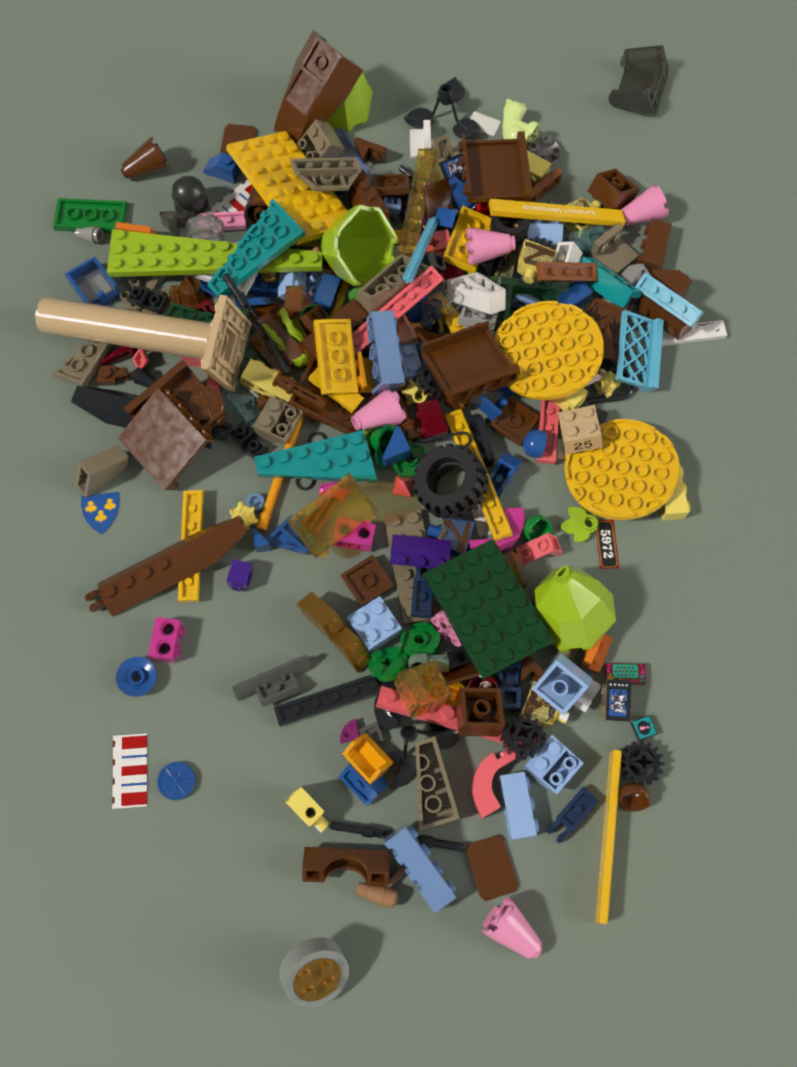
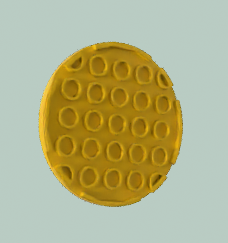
[494,301,604,400]
[565,419,680,520]

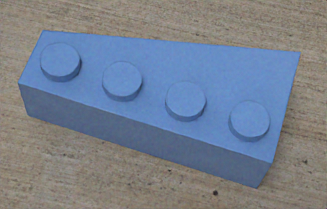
[367,311,405,395]
[384,823,457,914]

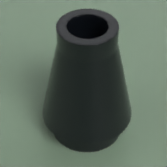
[131,367,157,388]

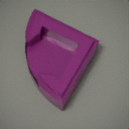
[340,719,360,744]

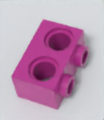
[333,517,376,552]
[148,617,185,663]

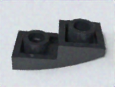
[126,285,170,314]
[229,422,269,460]

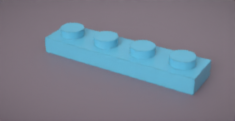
[635,272,704,328]

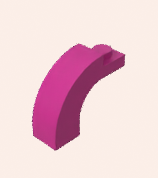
[468,507,524,555]

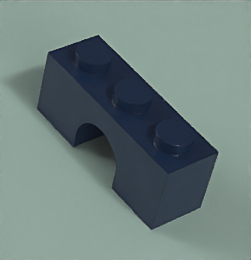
[498,661,521,712]

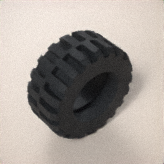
[412,444,489,520]

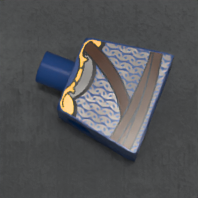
[427,518,475,557]

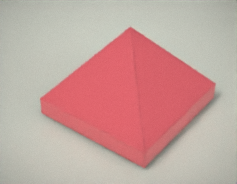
[133,349,151,368]
[393,476,413,497]

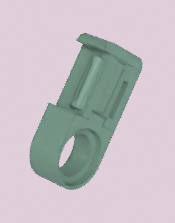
[408,652,449,674]

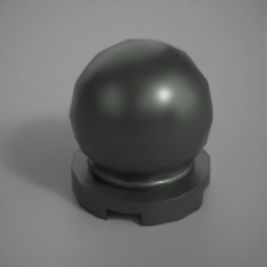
[172,176,209,221]

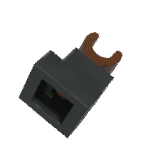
[422,252,446,273]

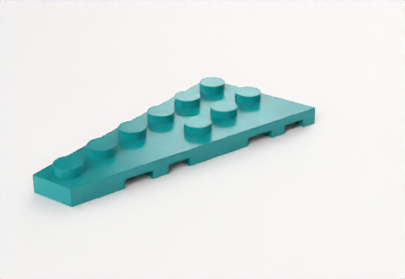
[207,199,305,299]
[254,430,378,483]

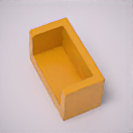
[342,732,394,784]

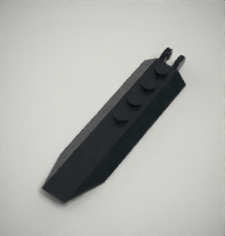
[71,386,232,449]

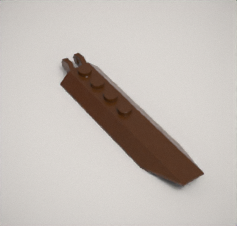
[85,516,247,617]

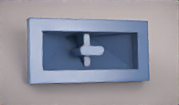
[383,195,401,222]
[510,294,541,309]

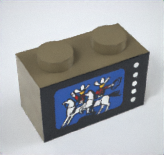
[434,151,463,181]
[599,679,632,722]

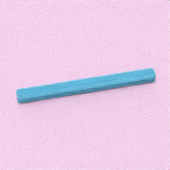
[402,217,438,284]

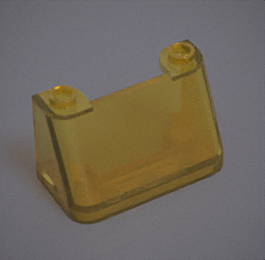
[287,473,378,559]

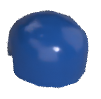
[523,429,547,458]

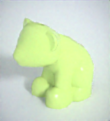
[502,99,540,148]

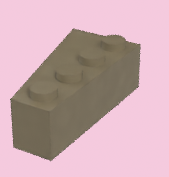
[357,253,430,314]
[415,736,461,832]

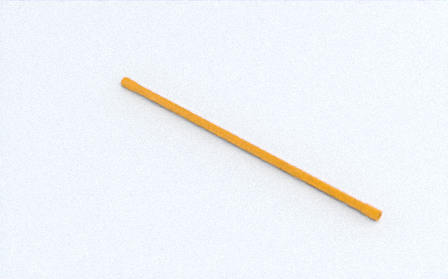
[256,279,350,532]

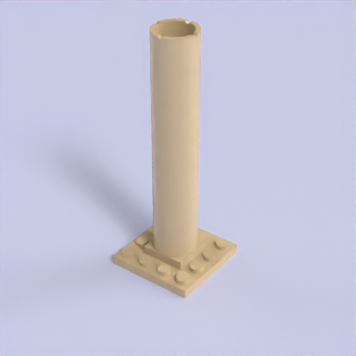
[35,295,252,392]

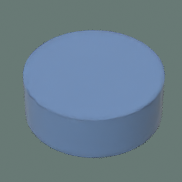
[246,493,265,513]

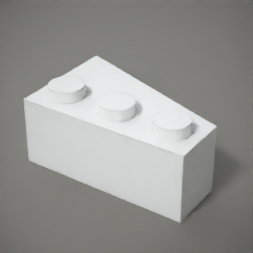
[447,272,506,314]

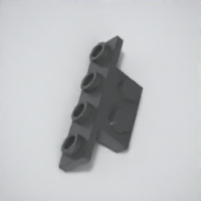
[232,655,312,707]

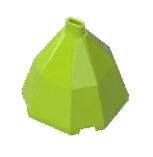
[326,52,373,133]
[318,205,398,286]
[531,566,616,652]

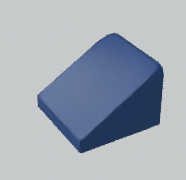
[252,528,271,553]

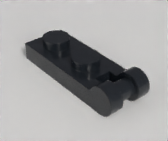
[470,413,495,468]

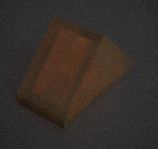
[284,285,308,312]

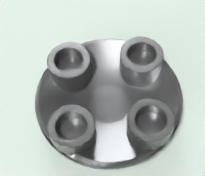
[528,135,561,165]

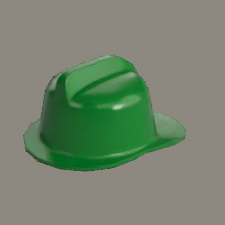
[369,424,396,469]

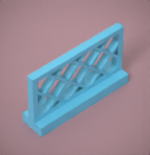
[616,310,664,393]

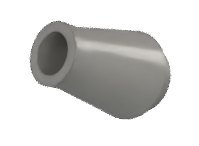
[75,226,103,244]

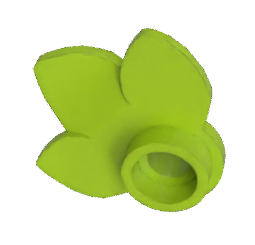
[560,507,599,542]

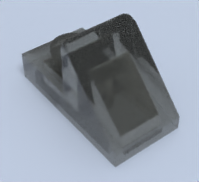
[159,211,197,237]

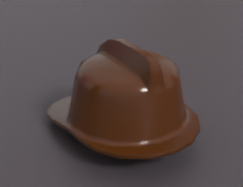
[177,275,212,307]

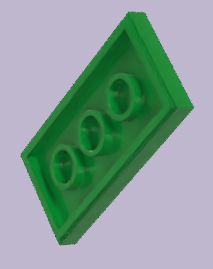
[53,198,128,233]

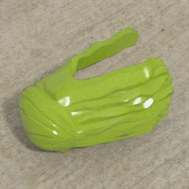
[262,308,310,368]

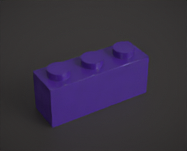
[390,534,451,569]

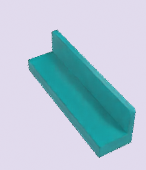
[580,257,642,309]

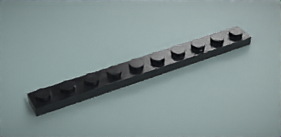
[274,645,471,727]

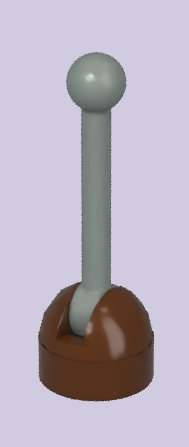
[238,377,269,410]

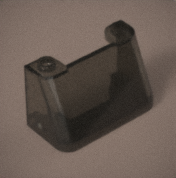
[608,45,669,117]

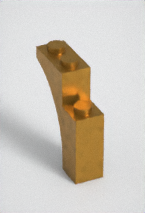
[297,591,371,673]

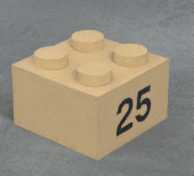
[558,405,603,455]

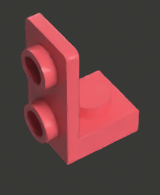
[515,533,563,565]

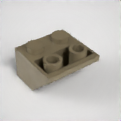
[296,119,345,158]
[253,396,304,443]

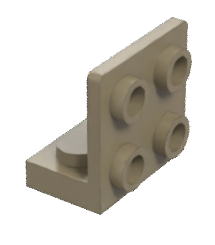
[590,223,638,274]

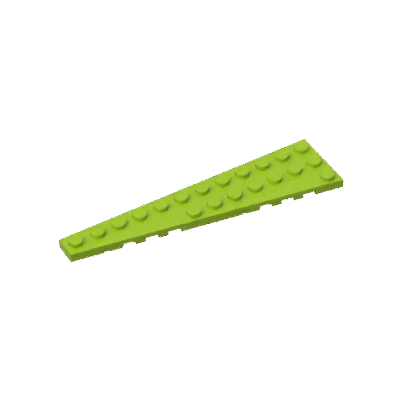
[107,230,323,277]

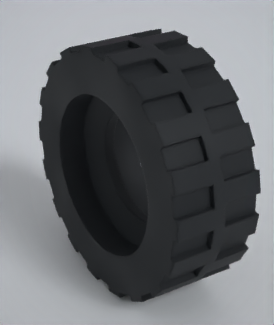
[490,216,530,243]

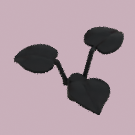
[404,77,481,139]
[374,694,461,789]

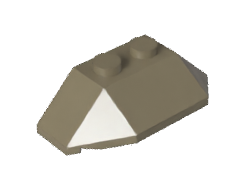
[290,157,362,191]

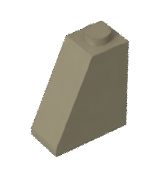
[75,445,129,498]

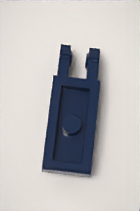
[411,567,433,618]
[546,787,599,844]

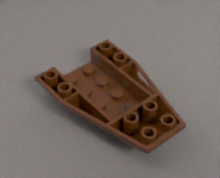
[274,30,363,144]

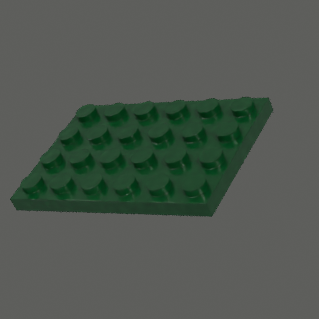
[423,539,554,681]

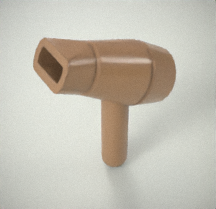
[356,865,406,908]

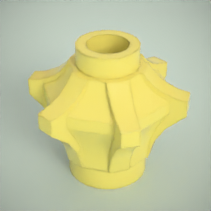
[594,369,621,397]
[401,379,429,405]
[229,501,259,530]

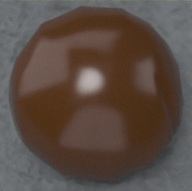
[618,783,651,812]

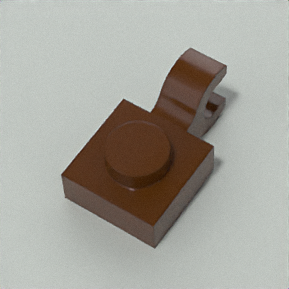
[97,366,131,386]

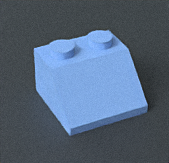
[532,653,592,715]

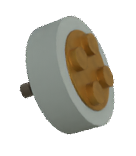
[279,938,349,1008]

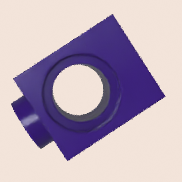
[227,559,254,592]

